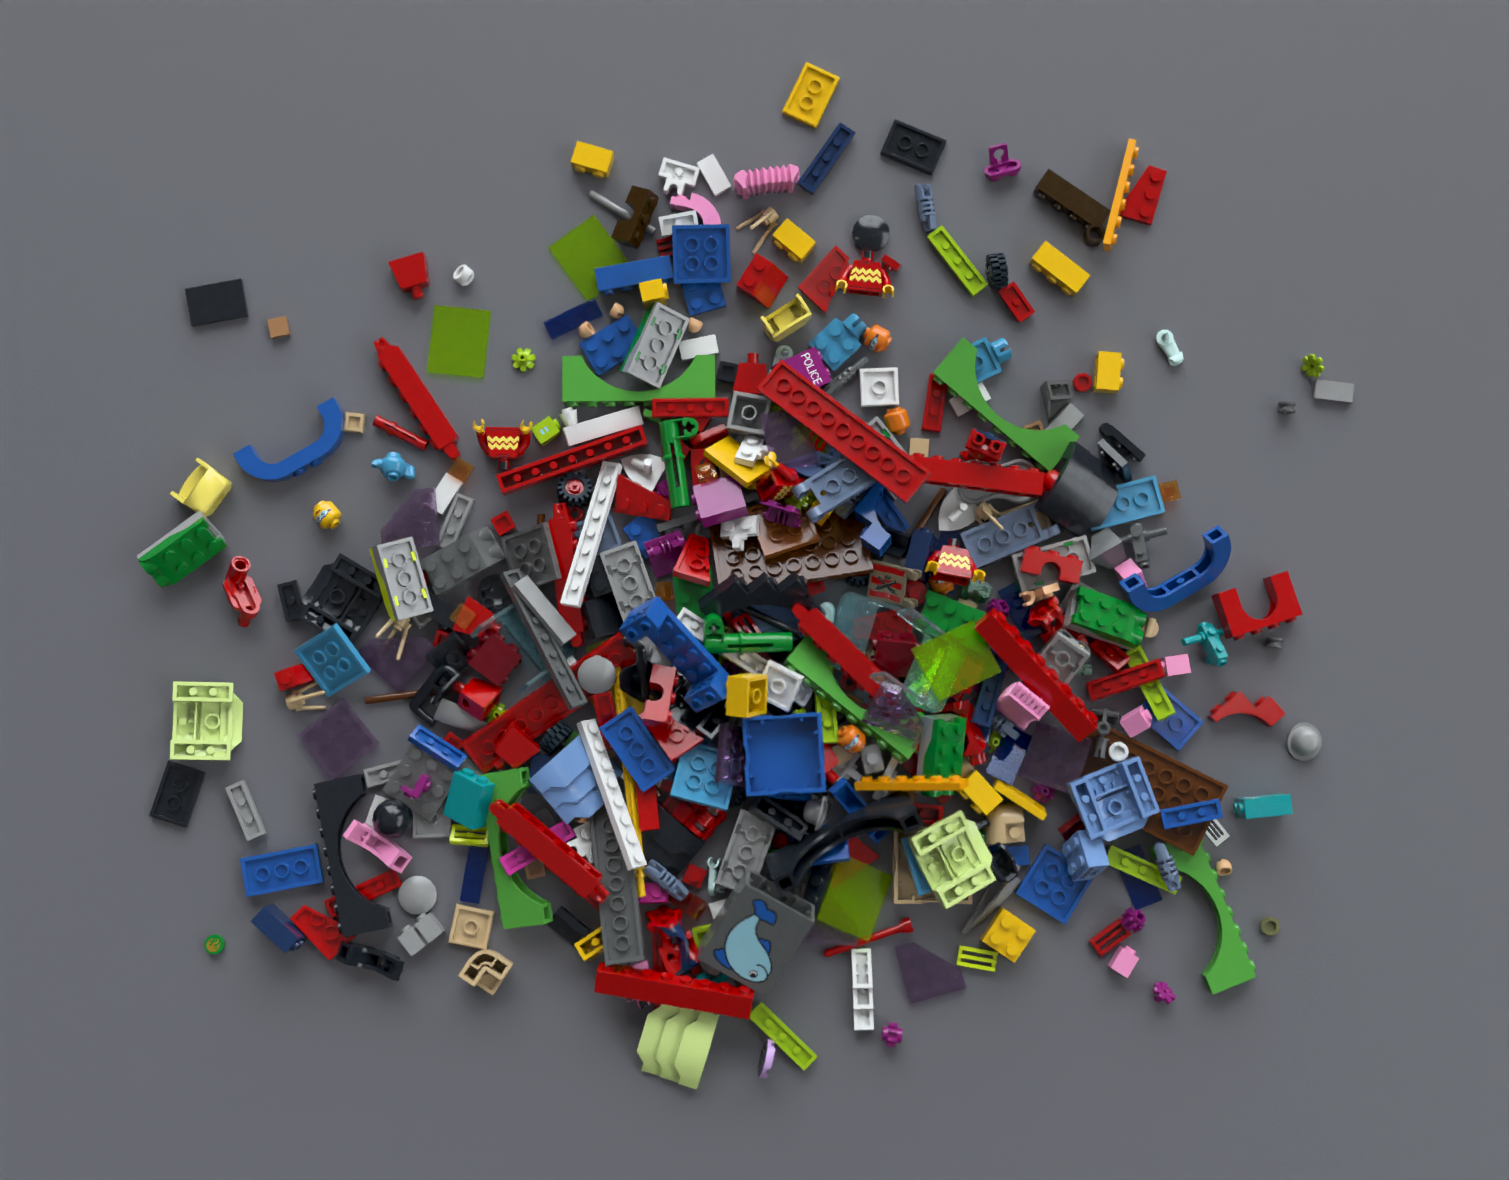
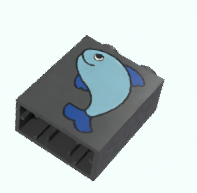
[698,868,815,996]

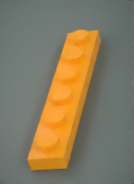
[1103,139,1139,252]
[854,775,969,791]

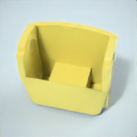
[760,293,812,342]
[170,458,232,517]

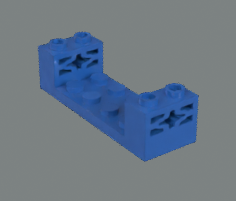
[619,596,730,713]

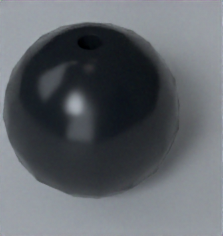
[372,799,413,839]

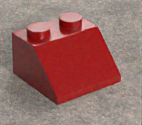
[736,253,789,309]

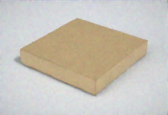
[448,904,495,950]

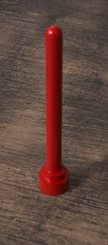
[823,917,914,957]

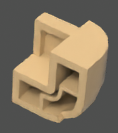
[982,802,1025,844]
[458,949,514,995]

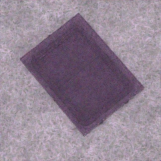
[760,410,818,468]

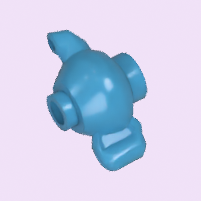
[371,452,415,481]

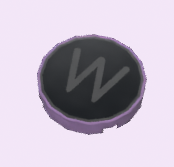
[757,1039,775,1079]

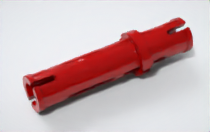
[372,415,429,452]

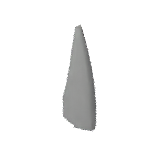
[430,696,487,732]
[962,864,1022,934]

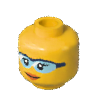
[312,500,341,529]

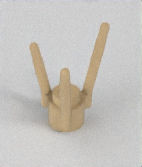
[736,207,779,254]
[973,501,1003,530]
[375,618,411,660]
[285,681,326,712]

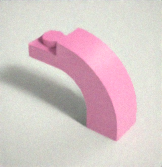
[670,193,721,225]
[343,819,413,873]

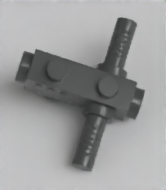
[1119,523,1168,569]

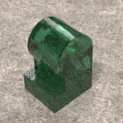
[959,577,993,604]

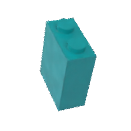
[443,768,495,830]
[1233,793,1293,819]

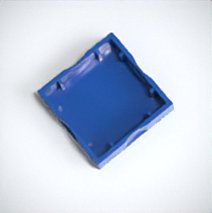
[742,712,827,797]

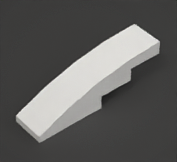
[562,406,644,446]
[851,948,874,1031]

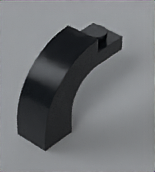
[336,940,405,981]

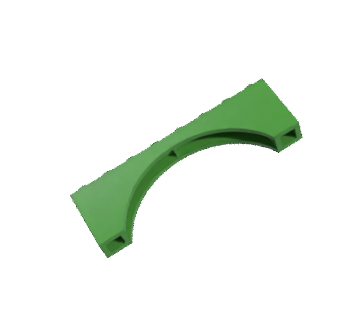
[932,337,1080,472]
[562,355,716,408]
[783,635,925,763]
[479,767,553,929]
[1149,839,1256,995]

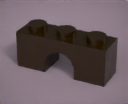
[611,185,659,249]

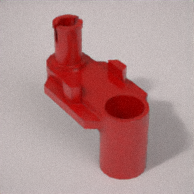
[222,556,262,627]

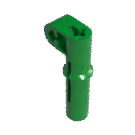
[659,418,698,509]
[703,613,793,655]

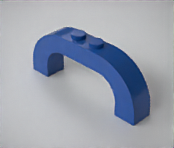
[233,397,345,482]
[1119,525,1231,612]

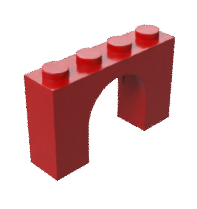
[1211,571,1303,641]

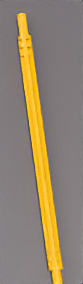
[614,666,646,897]

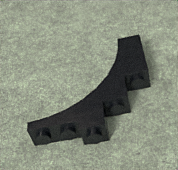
[698,571,826,617]

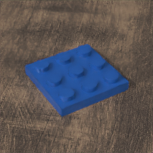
[672,224,731,284]
[1015,843,1093,924]

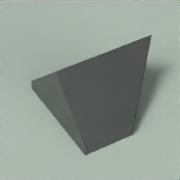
[1040,380,1073,424]
[1090,527,1127,570]

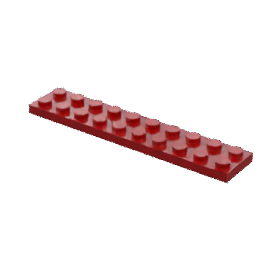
[757,359,931,504]
[461,632,636,774]

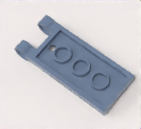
[792,457,877,523]
[959,501,1061,568]

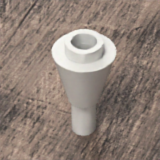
[559,407,578,427]

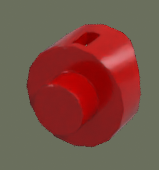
[905,580,927,606]

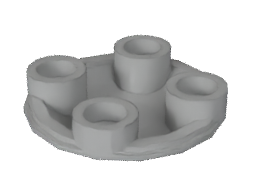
[577,655,616,694]
[398,876,437,915]

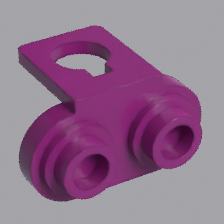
[984,143,1021,182]

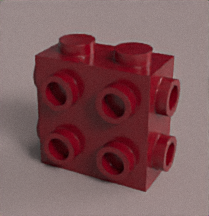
[466,630,522,686]
[870,630,920,678]

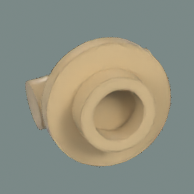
[1142,618,1159,638]

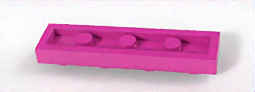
[498,821,576,876]

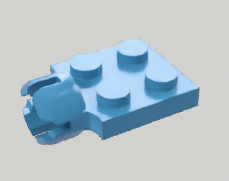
[808,313,867,372]
[972,337,1012,383]

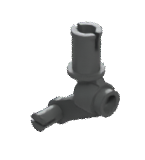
[1092,708,1119,759]

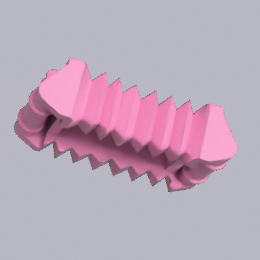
[733,164,799,199]
[995,681,1050,732]

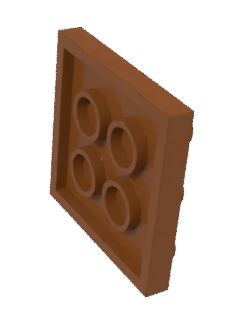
[747,499,820,559]

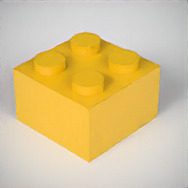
[725,673,768,718]
[956,770,1003,815]
[979,907,1036,963]

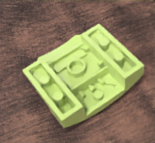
[170,681,243,760]
[908,810,996,909]
[637,1004,719,1089]

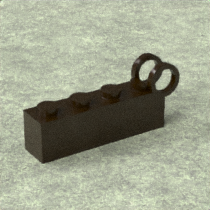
[1033,168,1111,247]

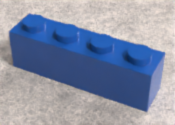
[594,255,674,296]

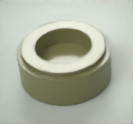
[1259,916,1280,936]

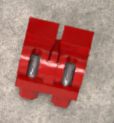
[672,801,727,841]

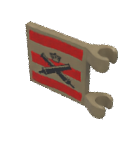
[867,559,922,610]

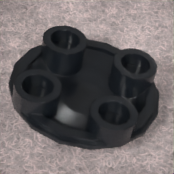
[852,215,890,252]
[478,574,513,611]

